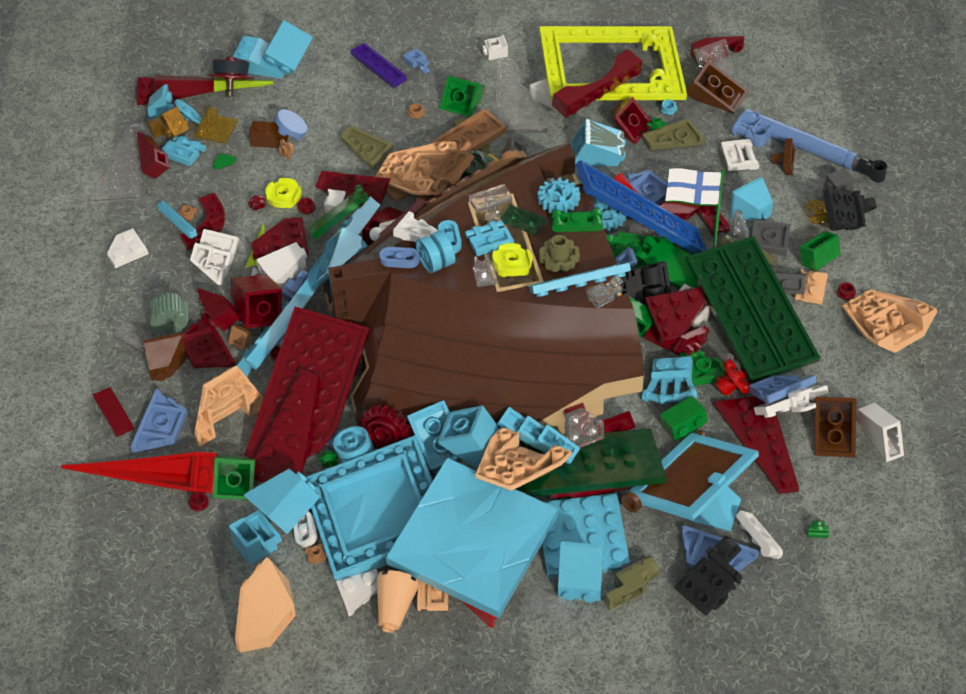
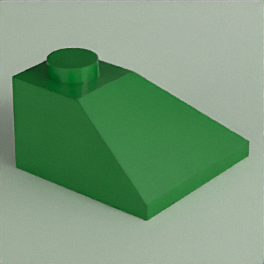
[439,76,485,117]
[213,455,255,500]

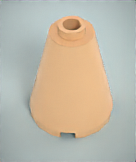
[377,570,419,633]

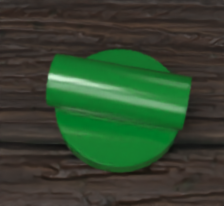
[807,520,829,538]

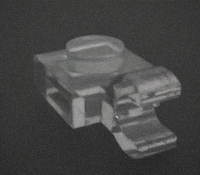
[586,276,623,308]

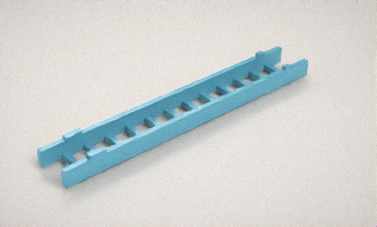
[237,196,380,377]

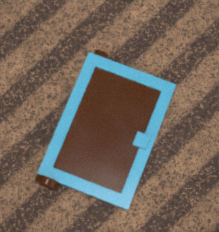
[622,431,759,521]

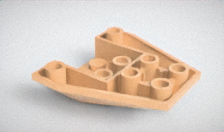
[375,141,457,195]
[842,289,937,353]
[475,427,572,491]
[235,557,296,652]

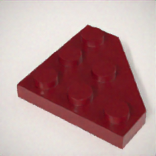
[251,217,308,260]
[645,288,706,345]

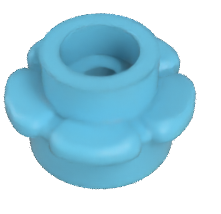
[660,99,677,115]

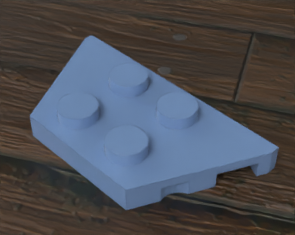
[627,170,667,205]
[749,375,816,404]
[130,389,188,452]
[682,525,759,572]

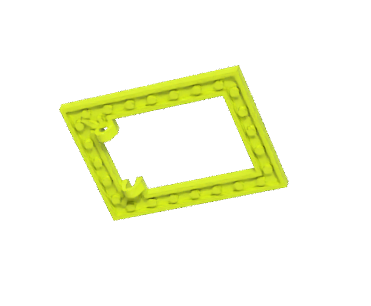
[539,26,687,101]

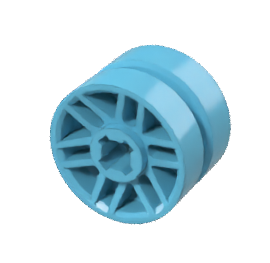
[416,230,455,273]
[333,426,375,463]

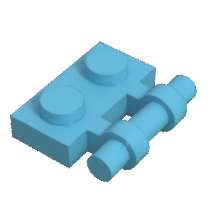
[162,136,206,166]
[464,220,514,256]

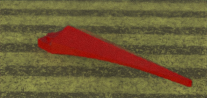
[60,452,218,494]

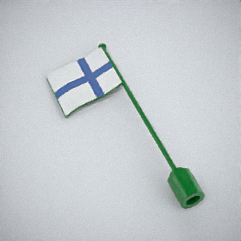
[665,169,726,292]

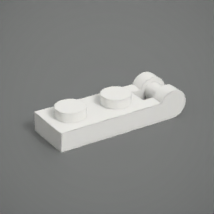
[735,510,783,559]

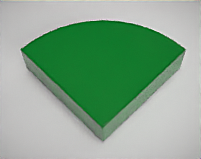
[213,153,236,169]

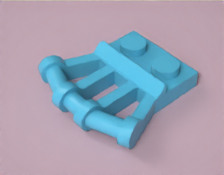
[642,356,698,405]

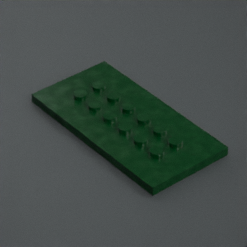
[685,236,821,384]
[516,428,666,497]

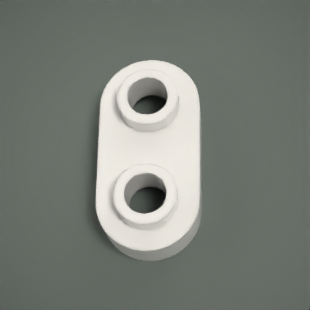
[293,511,317,548]

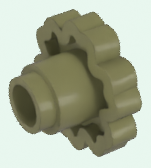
[539,235,580,272]

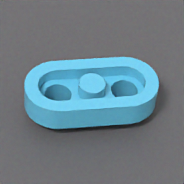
[438,220,462,253]

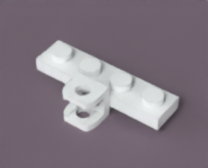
[754,385,829,418]

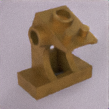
[147,106,189,139]

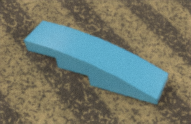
[497,407,580,464]

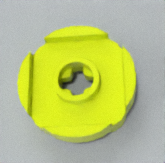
[265,178,302,208]
[492,243,533,277]

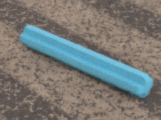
[157,201,197,239]

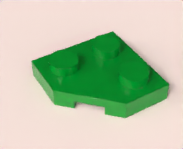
[679,350,727,386]

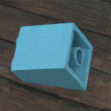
[262,20,313,74]
[438,406,500,469]
[244,469,320,534]

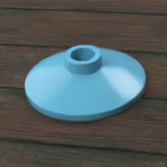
[175,99,203,124]

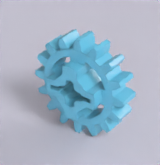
[538,178,580,213]
[593,199,626,231]

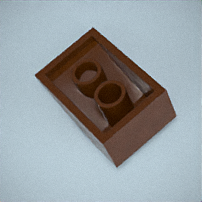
[686,60,749,114]
[815,397,856,458]

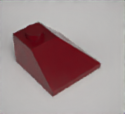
[611,97,651,144]

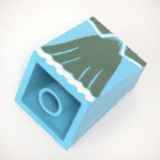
[571,119,626,166]

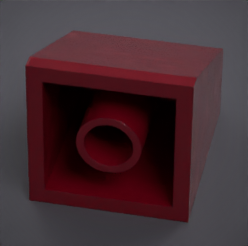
[231,274,282,329]

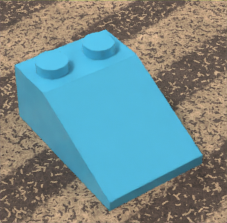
[233,36,285,78]
[311,227,362,289]
[407,400,464,474]
[558,541,604,603]

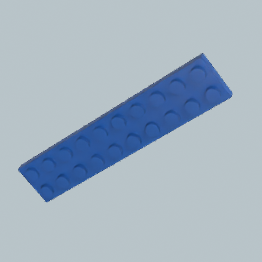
[575,160,707,254]

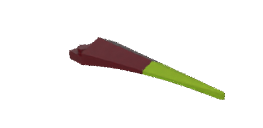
[137,75,274,105]

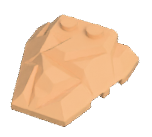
[194,366,263,447]

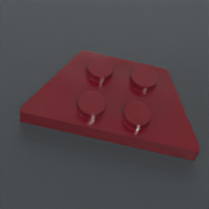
[182,313,236,368]

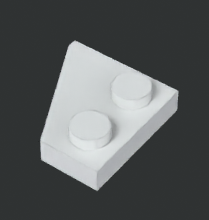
[393,212,438,242]
[336,569,378,616]

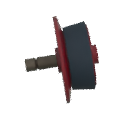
[207,57,254,97]

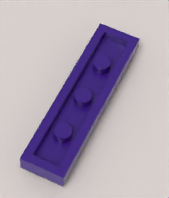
[351,43,407,88]

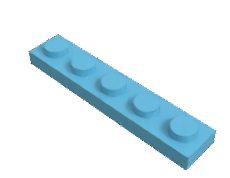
[528,262,631,297]

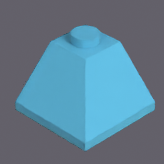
[730,177,773,221]
[690,487,741,531]

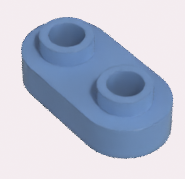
[379,247,420,268]

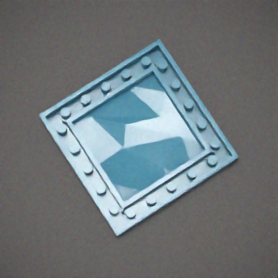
[305,436,433,581]
[386,458,558,618]

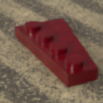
[315,171,391,212]

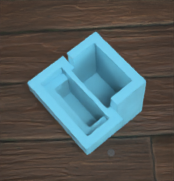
[229,510,282,565]

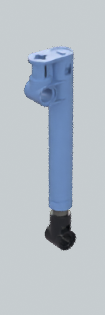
[732,109,888,183]

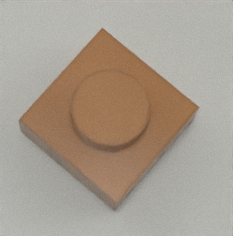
[228,325,252,350]

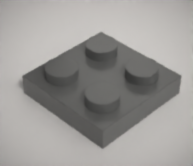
[751,219,791,255]

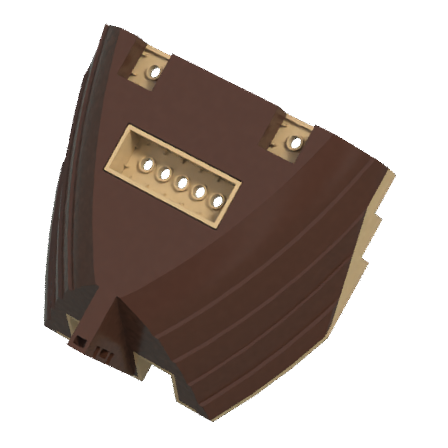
[322,143,643,441]

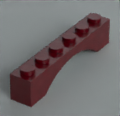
[551,49,642,118]

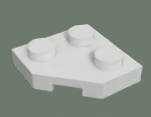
[107,228,149,268]

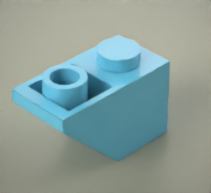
[147,85,174,121]

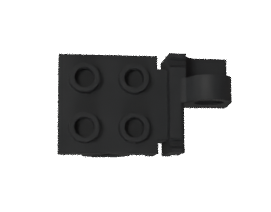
[823,188,877,231]
[617,261,671,305]
[674,535,742,616]

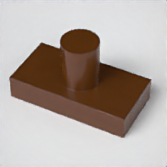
[772,138,795,175]

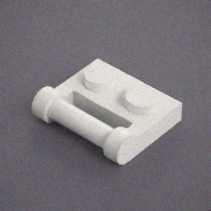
[720,139,760,172]

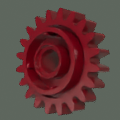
[360,404,413,449]

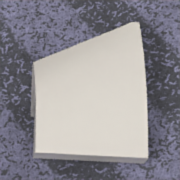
[190,229,240,285]

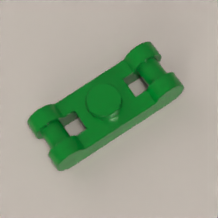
[551,209,603,232]

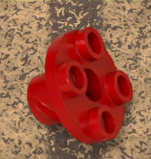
[715,358,750,396]

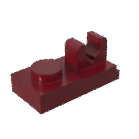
[674,325,710,356]

